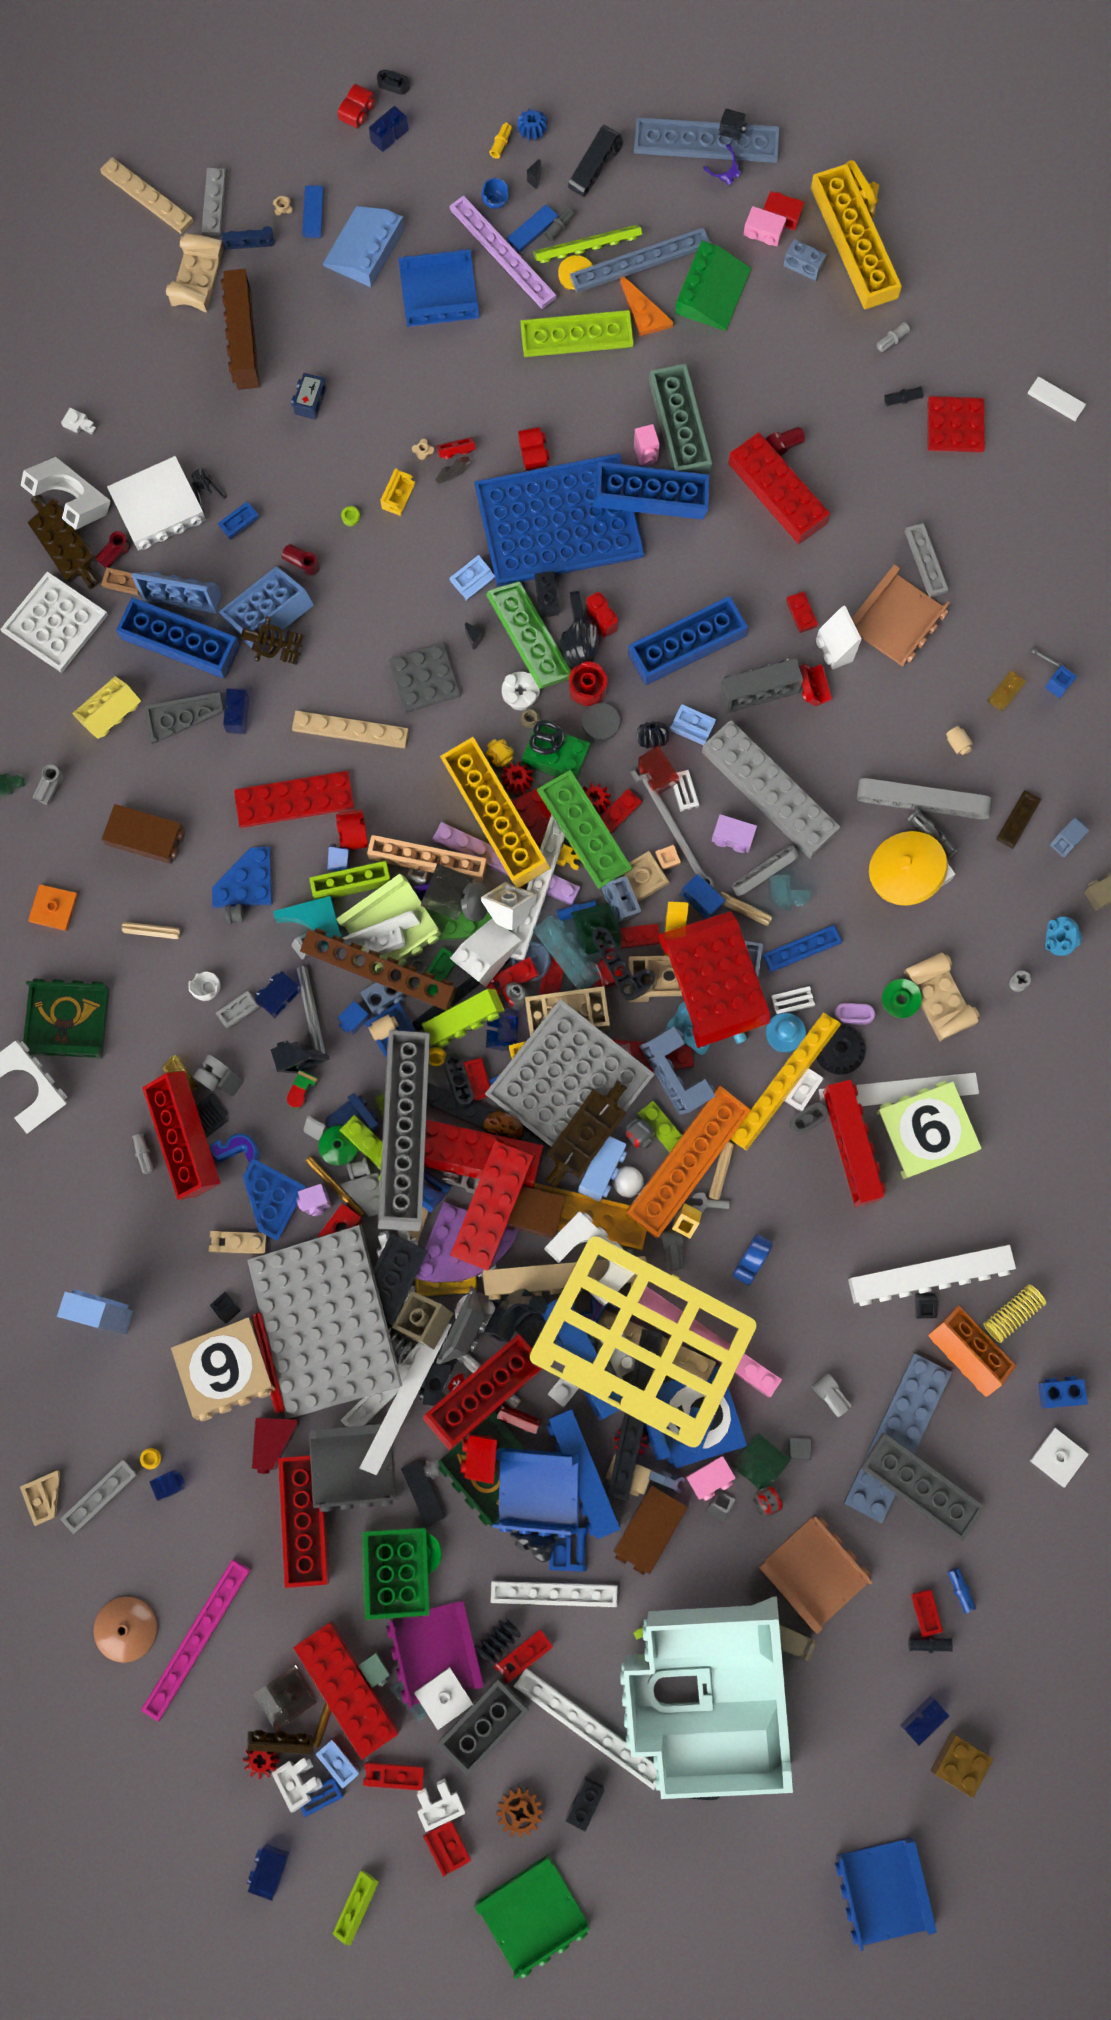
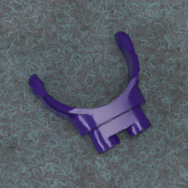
[703,144,742,186]

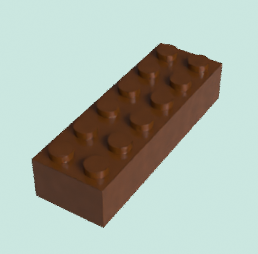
[221,268,260,390]

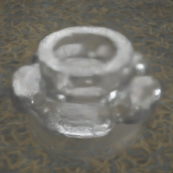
[423,1459,440,1479]

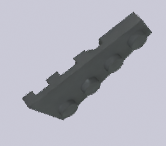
[144,692,224,744]

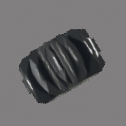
[636,721,669,749]

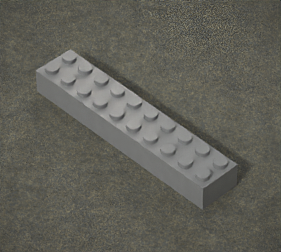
[378,1030,430,1231]

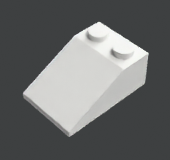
[816,606,861,670]
[450,918,522,987]

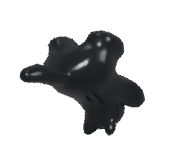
[510,1530,567,1563]

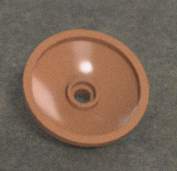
[94,1596,157,1663]

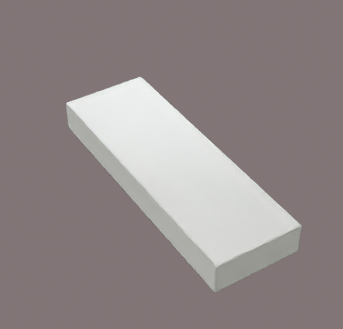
[1028,376,1086,421]

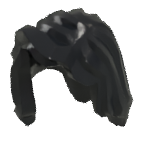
[559,617,600,668]

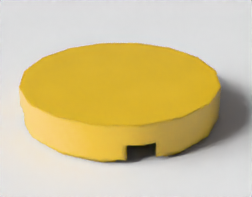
[558,255,593,291]

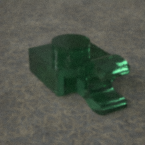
[0,773,25,796]

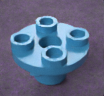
[1045,917,1082,956]
[766,1013,806,1052]

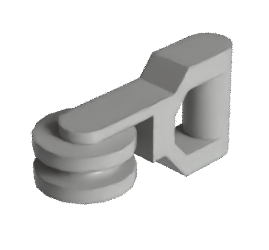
[442,1172,480,1194]

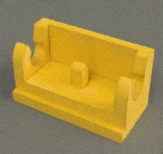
[380,468,415,516]

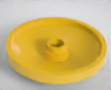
[869,831,948,905]

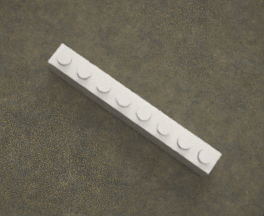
[848,1245,1016,1306]

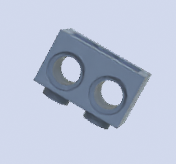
[783,239,827,281]
[1050,818,1090,858]
[601,876,642,924]
[360,973,407,1016]

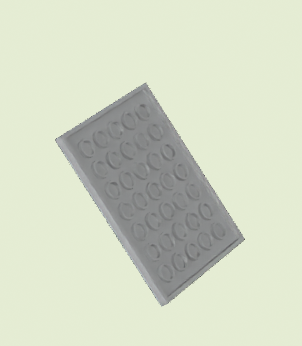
[247,1225,402,1419]

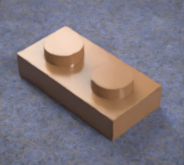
[101,568,140,596]

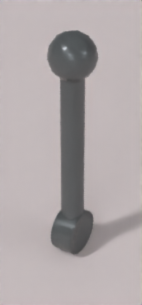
[1031,647,1067,669]

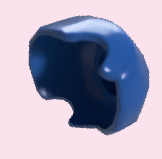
[482,177,509,209]

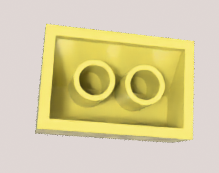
[72,676,141,739]

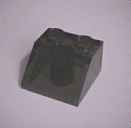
[253,1665,318,1731]

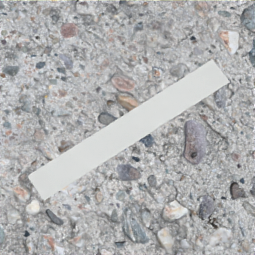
[818,1073,979,1108]
[360,1324,451,1475]

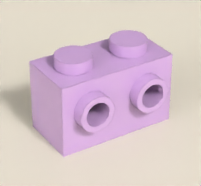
[712,814,757,853]
[296,1184,332,1217]

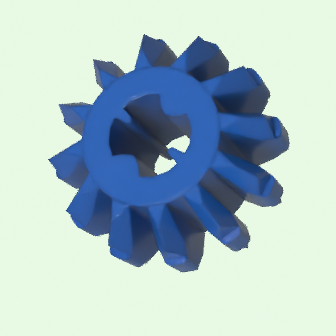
[517,108,547,141]

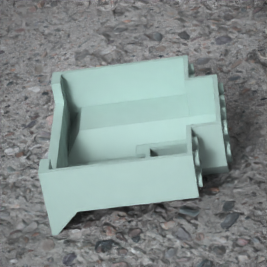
[620,1597,793,1799]

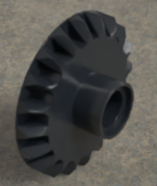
[816,1024,866,1075]

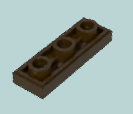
[247,1730,313,1755]

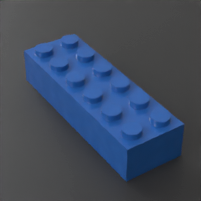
[593,462,709,520]
[628,596,748,686]
[116,597,240,679]
[542,1299,622,1420]
[547,1410,620,1539]

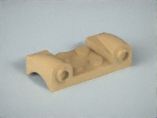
[166,233,224,312]
[904,952,980,1042]

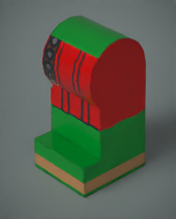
[287,1070,319,1110]

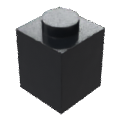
[719,108,748,141]

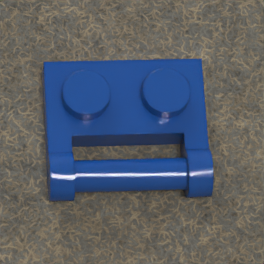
[422,1170,452,1213]
[549,1527,588,1571]

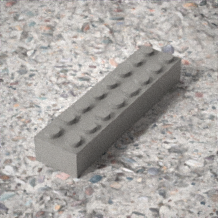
[702,720,840,859]

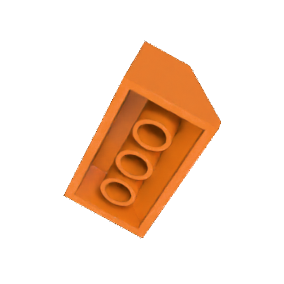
[928,1305,1016,1397]

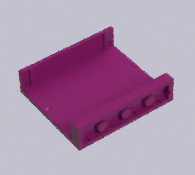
[386,1600,484,1708]

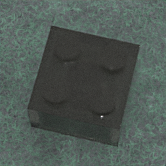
[420,863,474,920]

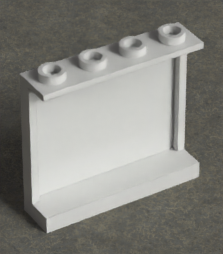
[107,456,206,551]

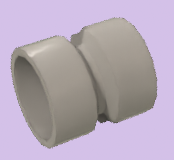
[192,1054,230,1092]

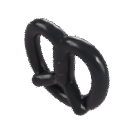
[529,720,565,755]

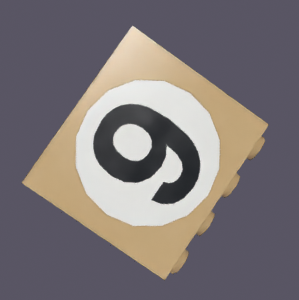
[171,1317,275,1421]

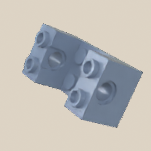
[639,1026,715,1115]

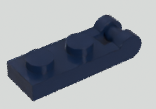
[222,226,275,250]

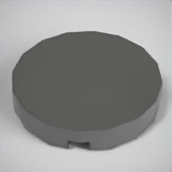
[582,703,620,741]
[461,882,488,921]

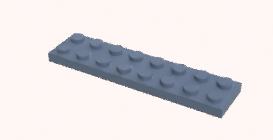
[634,118,779,163]
[843,1353,952,1523]

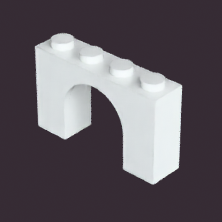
[21,457,110,529]
[0,1040,68,1133]
[544,1211,634,1306]

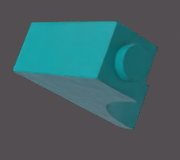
[273,896,342,950]

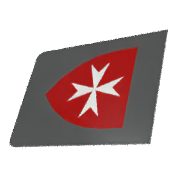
[442,1361,472,1396]

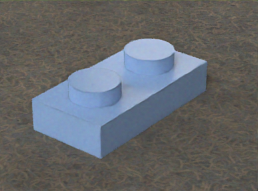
[316,1739,360,1789]

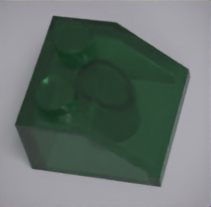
[571,903,621,956]
[731,1433,791,1490]

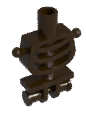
[241,616,305,665]

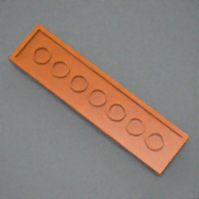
[625,1086,751,1238]

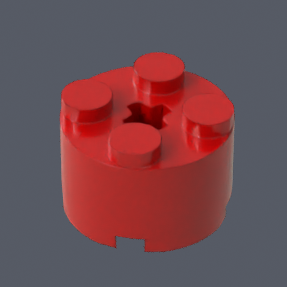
[569,662,607,706]
[336,809,368,850]

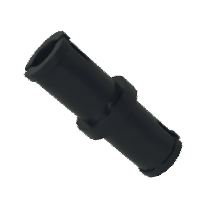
[884,386,923,407]
[908,1636,953,1653]

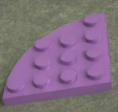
[416,1202,519,1283]

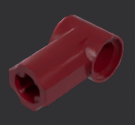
[766,426,805,456]
[95,531,130,569]
[281,544,320,576]

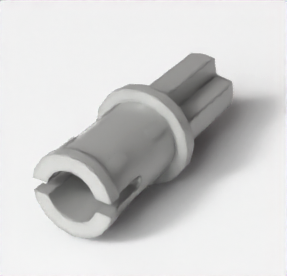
[876,322,910,352]
[131,1134,154,1174]

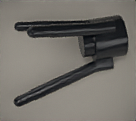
[192,468,226,516]

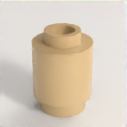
[946,726,973,756]
[368,1015,399,1041]

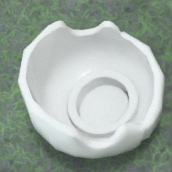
[188,971,221,1001]
[612,1166,644,1198]

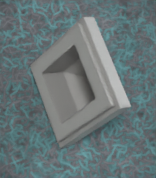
[406,868,429,886]

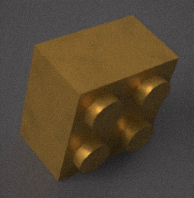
[930,1732,994,1798]

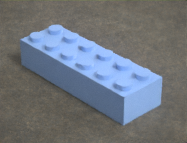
[57,1289,133,1334]

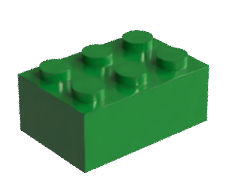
[522,726,590,781]

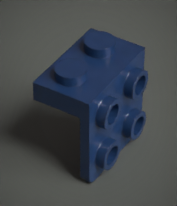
[325,1093,380,1133]

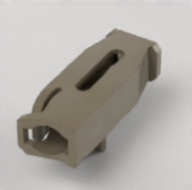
[738,1605,816,1661]

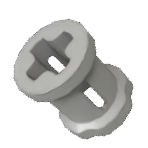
[1009,971,1031,992]
[346,1157,371,1180]

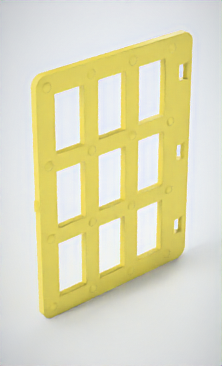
[530,1236,756,1447]

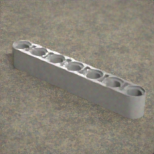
[857,778,991,819]

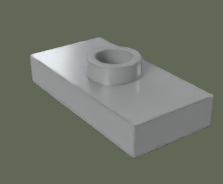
[215,991,260,1030]

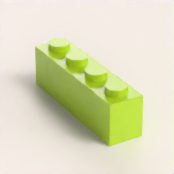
[309,861,391,900]
[422,989,505,1048]

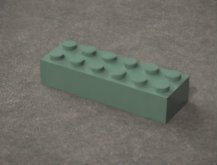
[649,364,712,475]

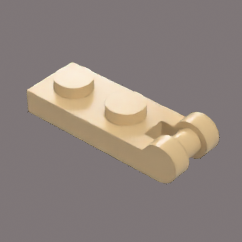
[209,1231,267,1254]

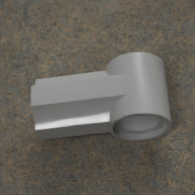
[32,765,64,805]
[812,1373,852,1417]

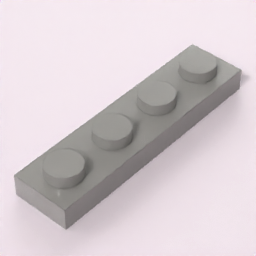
[201,168,226,237]
[904,523,948,598]
[60,1460,138,1535]

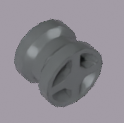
[225,903,244,924]

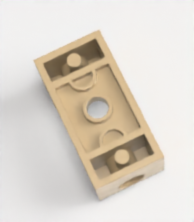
[628,956,682,1002]
[525,986,610,1036]

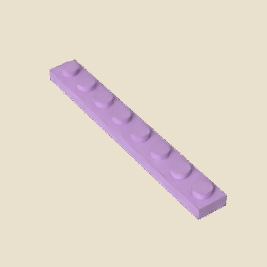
[450,195,556,309]
[433,822,580,906]

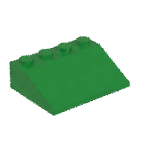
[675,240,751,331]
[361,1528,429,1620]

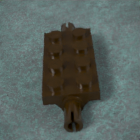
[27,494,99,589]
[546,1081,627,1187]

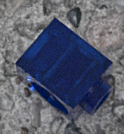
[149,1470,185,1501]

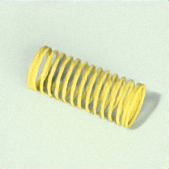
[983,1284,1046,1343]

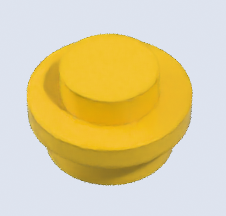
[428,1047,446,1066]
[140,1448,161,1469]

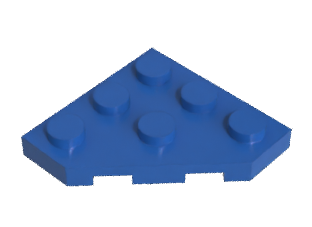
[212,847,272,908]
[242,1158,306,1241]

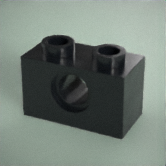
[535,571,559,618]
[419,1363,453,1406]
[566,1777,604,1832]

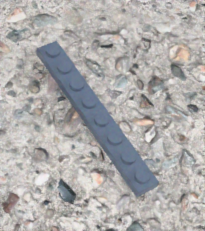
[570,228,710,293]

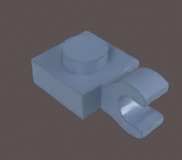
[648,1470,685,1493]

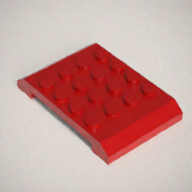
[658,911,770,1048]

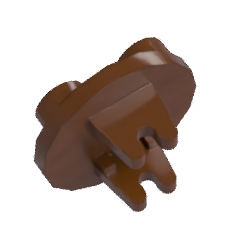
[484,1109,524,1140]

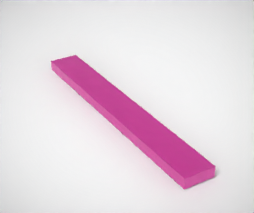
[140,1559,251,1722]

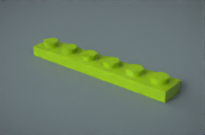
[533,224,642,263]

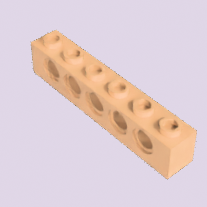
[367,835,487,883]

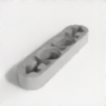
[731,846,799,896]

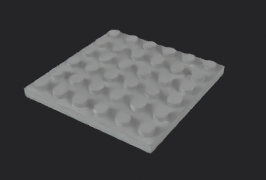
[485,999,655,1146]

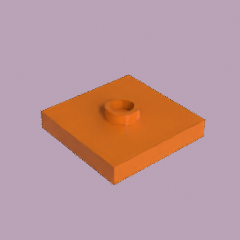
[28,884,78,931]

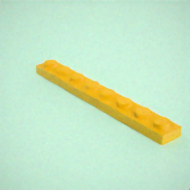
[730,1013,841,1151]

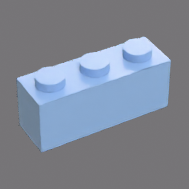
[578,1136,627,1202]

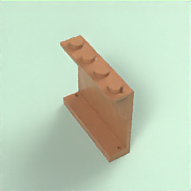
[852,564,950,667]
[758,1516,873,1634]

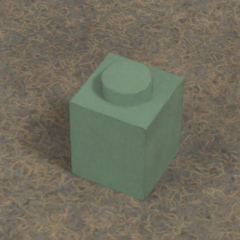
[358,1651,391,1688]

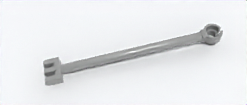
[631,763,714,888]

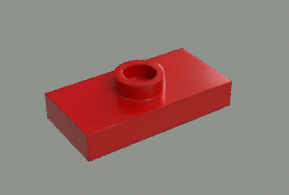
[463,1057,490,1102]
[910,1589,943,1637]

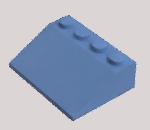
[323,206,404,287]
[219,566,314,648]
[131,571,222,614]

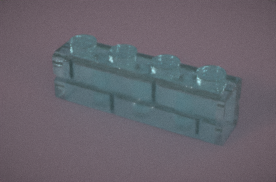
[533,916,600,990]

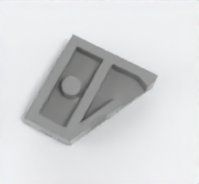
[341,1173,380,1218]

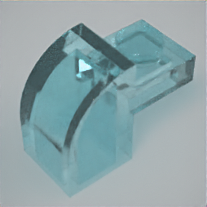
[768,875,811,911]

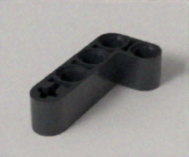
[568,124,623,197]
[592,927,657,1001]

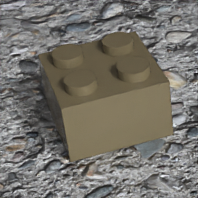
[392,1291,454,1350]

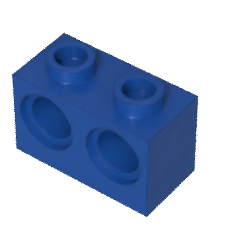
[1038,1376,1088,1409]

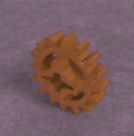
[496,1787,543,1838]

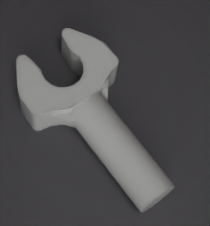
[692,1192,729,1213]

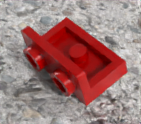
[799,664,833,706]

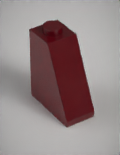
[252,1418,300,1474]

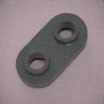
[790,1103,828,1134]

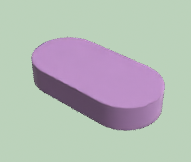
[835,1003,875,1025]

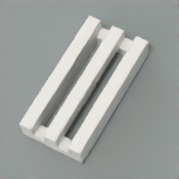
[670,769,699,812]
[771,986,815,1015]

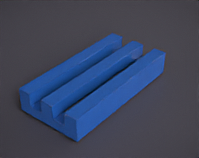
[300,1777,344,1818]

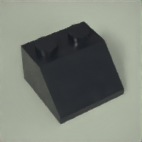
[270,1040,330,1074]

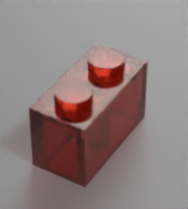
[637,746,679,795]

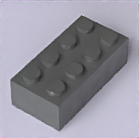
[719,659,803,714]
[437,1677,529,1776]

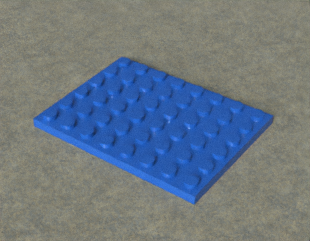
[474,453,644,587]

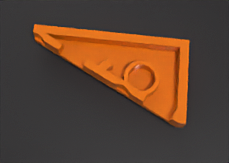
[620,277,673,337]

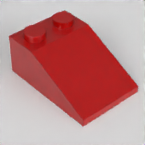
[460,1434,497,1484]

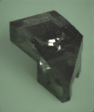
[435,456,472,483]

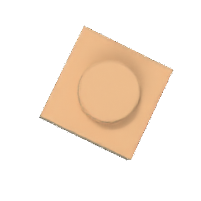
[655,845,681,871]

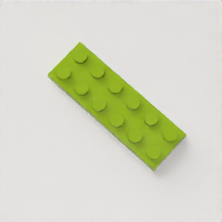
[520,310,633,357]

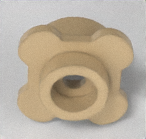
[273,196,293,215]
[412,439,434,460]

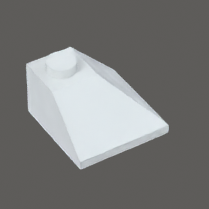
[481,882,536,930]

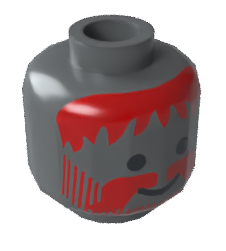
[499,983,527,1012]
[626,1118,655,1148]
[753,1485,785,1517]

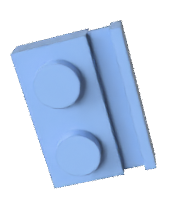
[449,555,495,601]
[670,704,716,745]

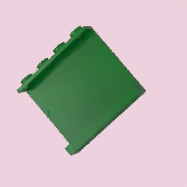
[474,1854,589,1979]

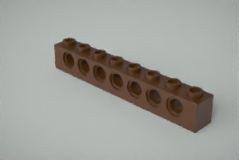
[300,928,457,1010]

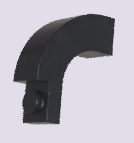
[484,1289,548,1342]

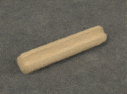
[720,892,772,926]
[122,922,180,939]
[709,1142,734,1200]

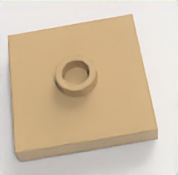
[619,851,669,902]

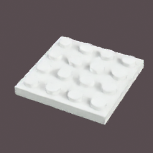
[0,572,108,673]

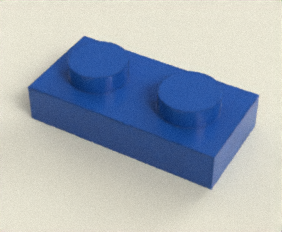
[217,502,259,540]

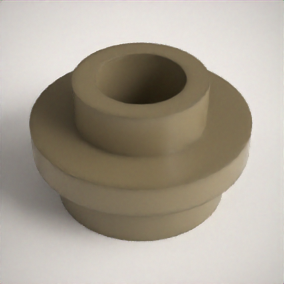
[520,709,539,728]

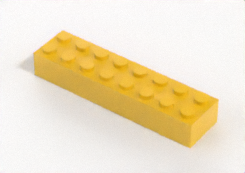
[811,164,902,310]
[440,737,551,888]

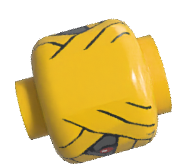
[486,739,514,768]

